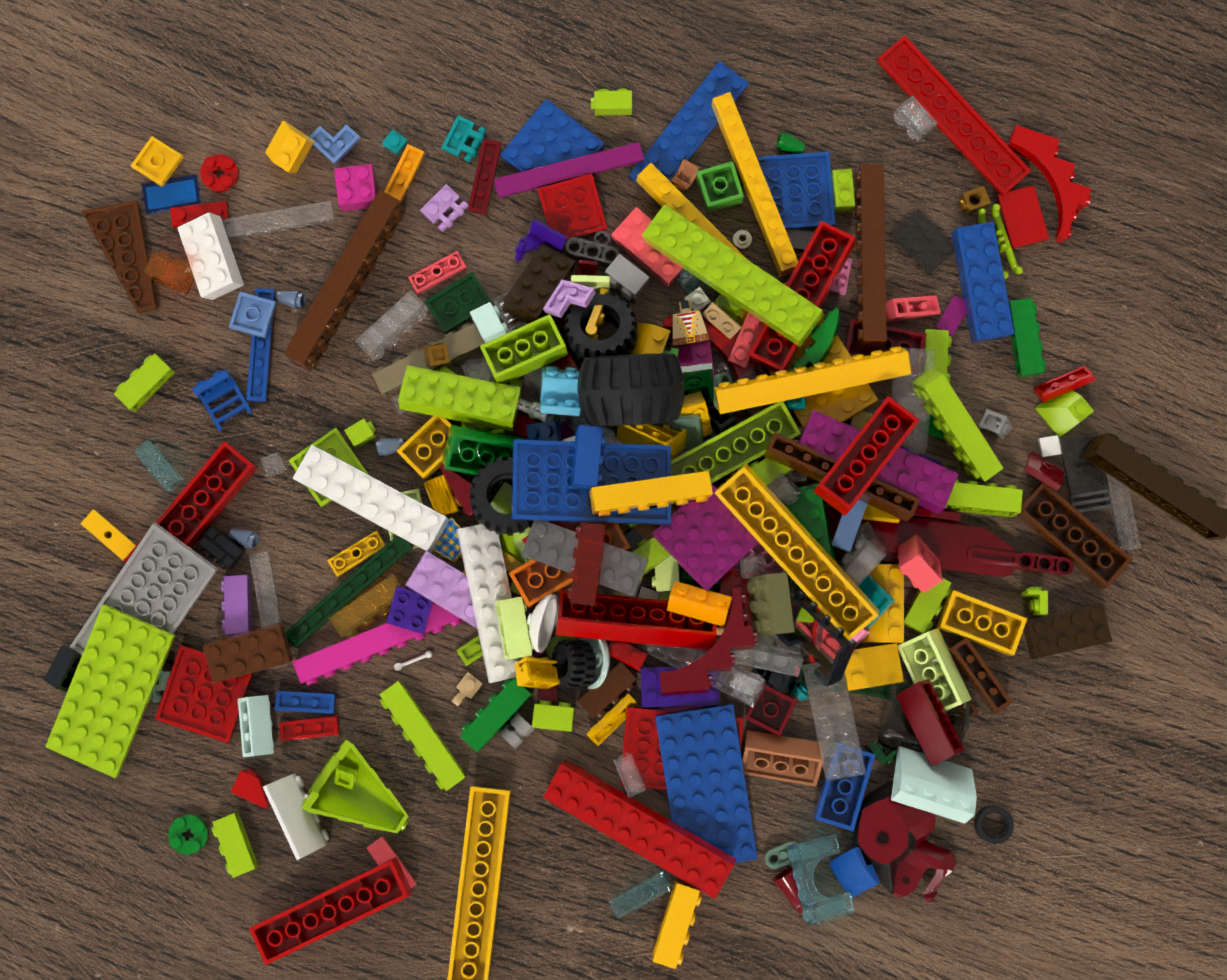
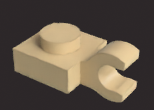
[451,672,483,706]

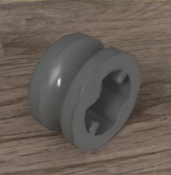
[594,230,611,246]

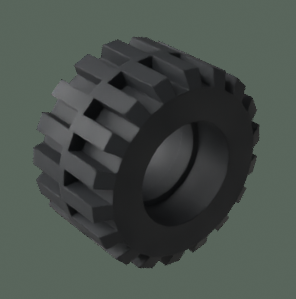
[552,640,596,690]

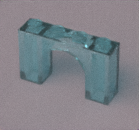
[787,833,855,925]

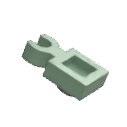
[150,668,170,702]

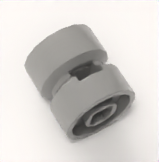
[498,712,535,749]

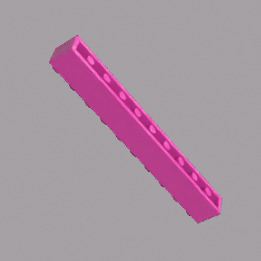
[292,603,463,686]

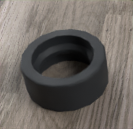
[974,805,1014,844]

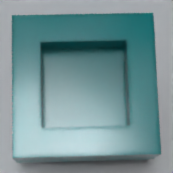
[381,129,408,156]
[785,397,805,410]

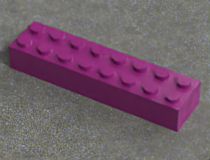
[798,410,958,514]

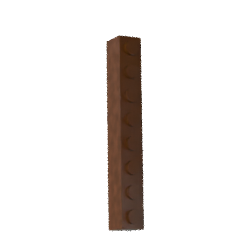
[764,432,920,522]

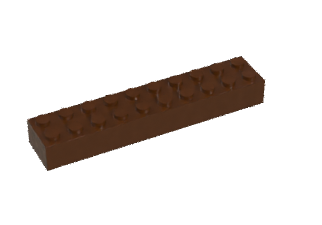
[283,189,404,371]

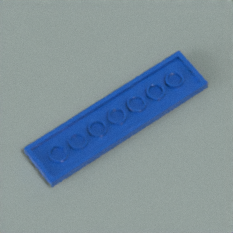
[629,61,749,185]

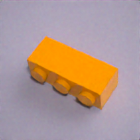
[667,581,732,627]

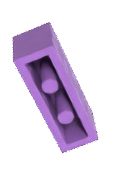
[221,575,253,635]

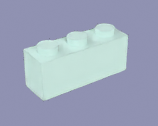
[238,695,274,757]

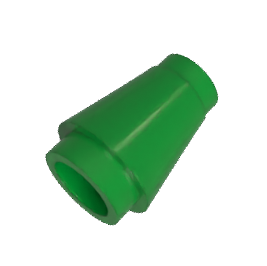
[776,132,805,154]

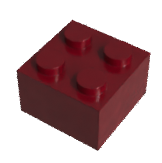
[745,683,798,736]

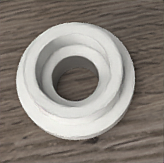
[733,230,752,249]

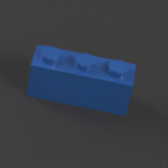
[571,425,605,489]

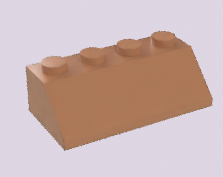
[741,730,824,786]

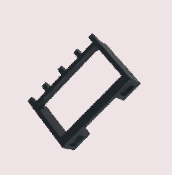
[776,590,857,686]

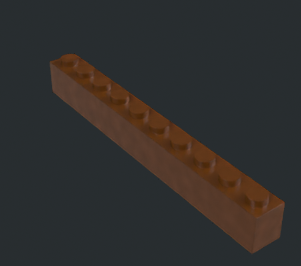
[855,164,887,348]

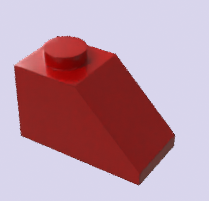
[231,768,271,809]

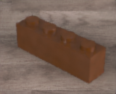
[948,637,1013,714]

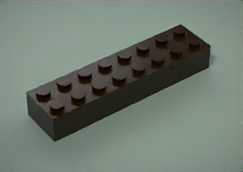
[1082,433,1227,541]

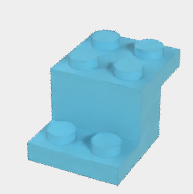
[540,366,581,416]

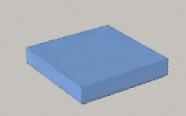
[229,292,277,339]

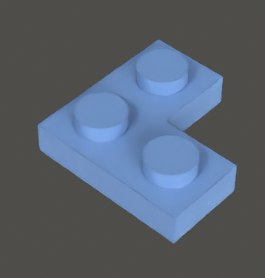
[309,124,361,165]

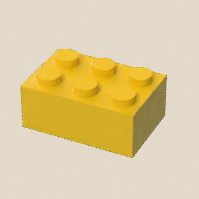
[397,416,451,481]

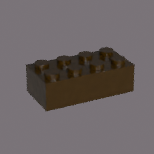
[502,243,575,324]
[1023,603,1112,659]

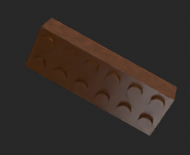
[1017,482,1133,589]

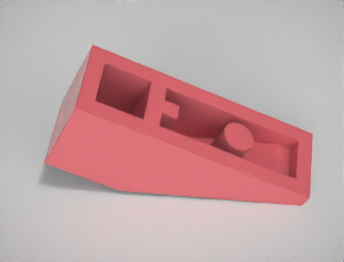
[886,295,941,323]

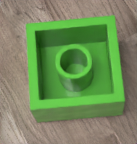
[696,161,744,213]

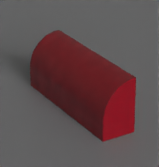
[896,679,965,767]

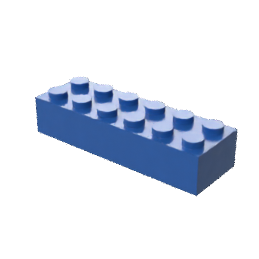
[951,222,1014,343]

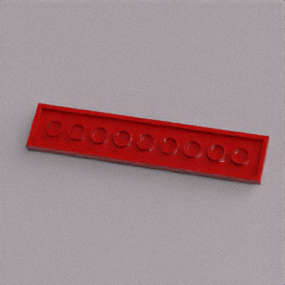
[876,36,1031,196]

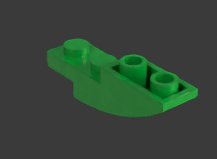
[791,308,840,371]

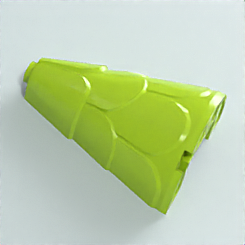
[301,740,409,833]

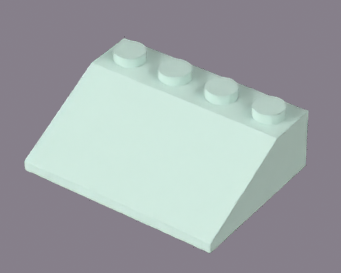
[891,746,977,824]

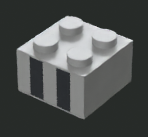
[605,254,649,303]

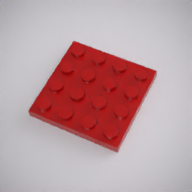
[154,645,253,743]

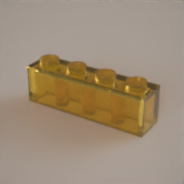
[329,574,404,639]

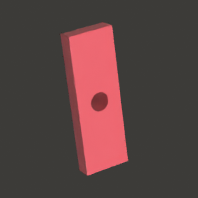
[408,251,467,295]
[367,836,417,888]

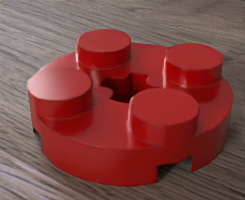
[200,154,239,193]

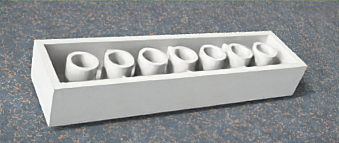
[293,445,449,553]

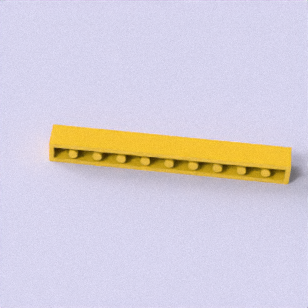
[712,92,798,277]
[714,346,911,414]

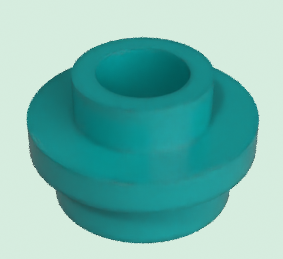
[791,683,810,701]

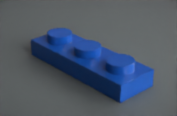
[275,691,336,714]

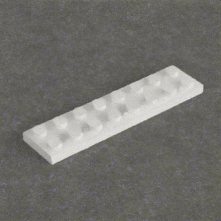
[457,524,522,683]

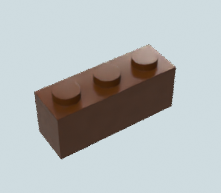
[578,662,636,719]

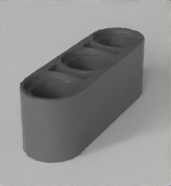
[566,237,619,268]

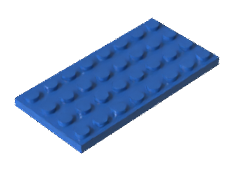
[512,440,671,525]
[655,703,757,863]

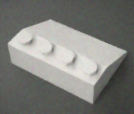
[263,773,330,860]

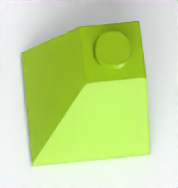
[1034,390,1094,438]

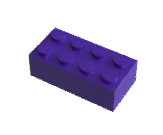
[640,667,720,707]

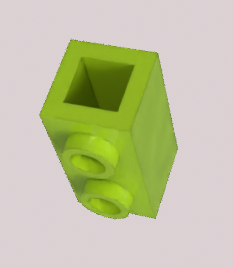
[591,88,632,116]

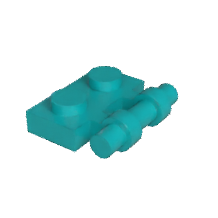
[441,115,487,163]

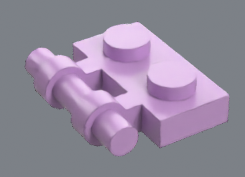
[420,184,468,232]

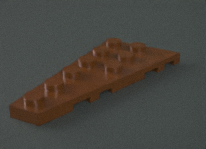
[81,200,158,313]

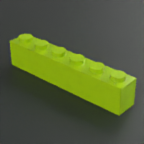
[379,681,467,791]

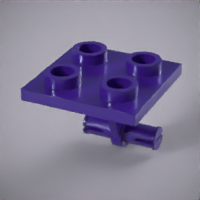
[515,219,567,261]
[386,586,433,634]

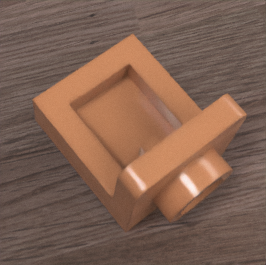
[672,159,701,191]

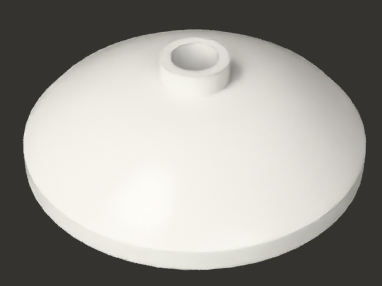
[527,594,558,653]

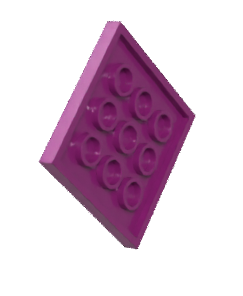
[651,483,758,591]

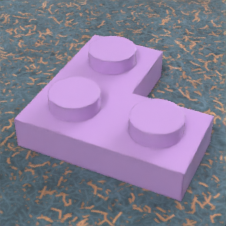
[543,280,596,318]

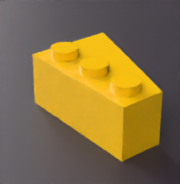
[616,424,687,459]

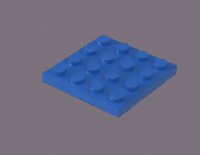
[500,99,605,172]
[757,152,836,232]

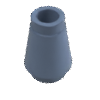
[276,291,306,309]
[375,438,404,457]
[229,528,259,549]

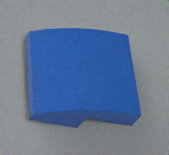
[829,847,880,897]

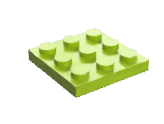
[288,428,369,507]

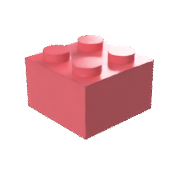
[897,534,942,593]

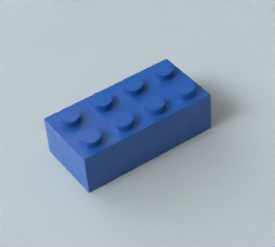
[813,742,875,831]

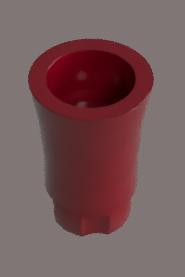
[772,866,814,914]

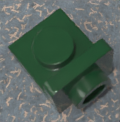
[865,741,898,765]

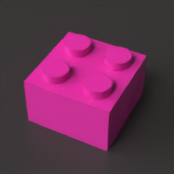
[334,164,377,212]

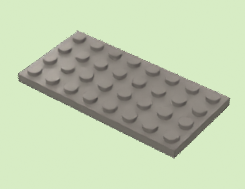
[70,523,218,655]

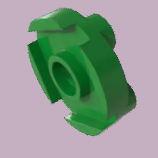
[168,814,209,855]

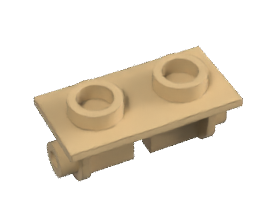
[701,302,742,339]

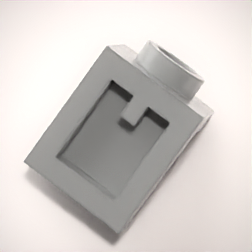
[979,409,1012,439]

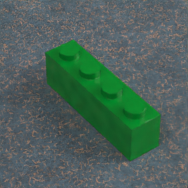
[1009,298,1046,379]

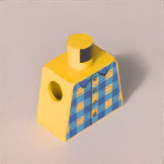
[433,518,463,563]

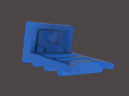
[192,370,253,431]

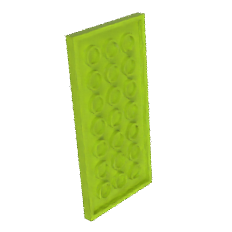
[45,604,176,778]

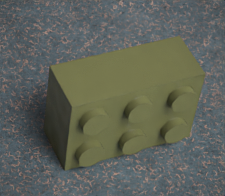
[747,572,795,637]

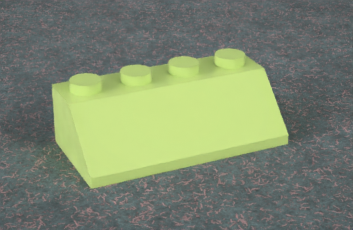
[898,628,972,711]

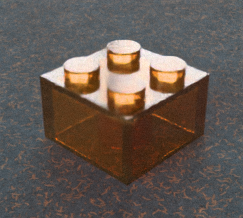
[143,251,195,295]

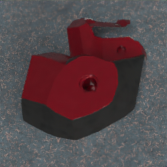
[853,779,957,902]

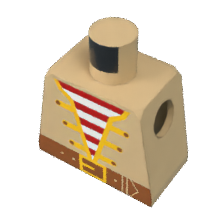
[673,300,710,346]

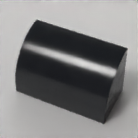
[44,645,82,692]

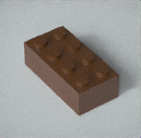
[203,622,293,684]

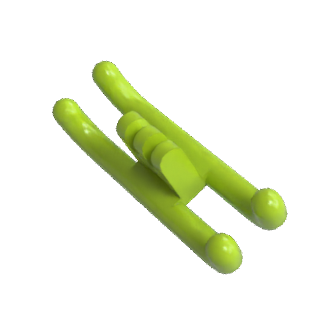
[978,204,1023,279]

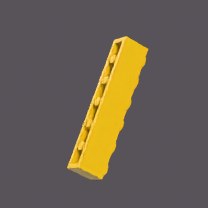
[589,471,713,517]

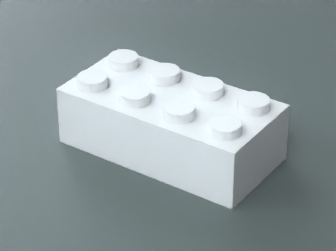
[178,213,244,300]

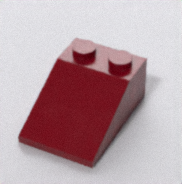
[440,463,494,517]

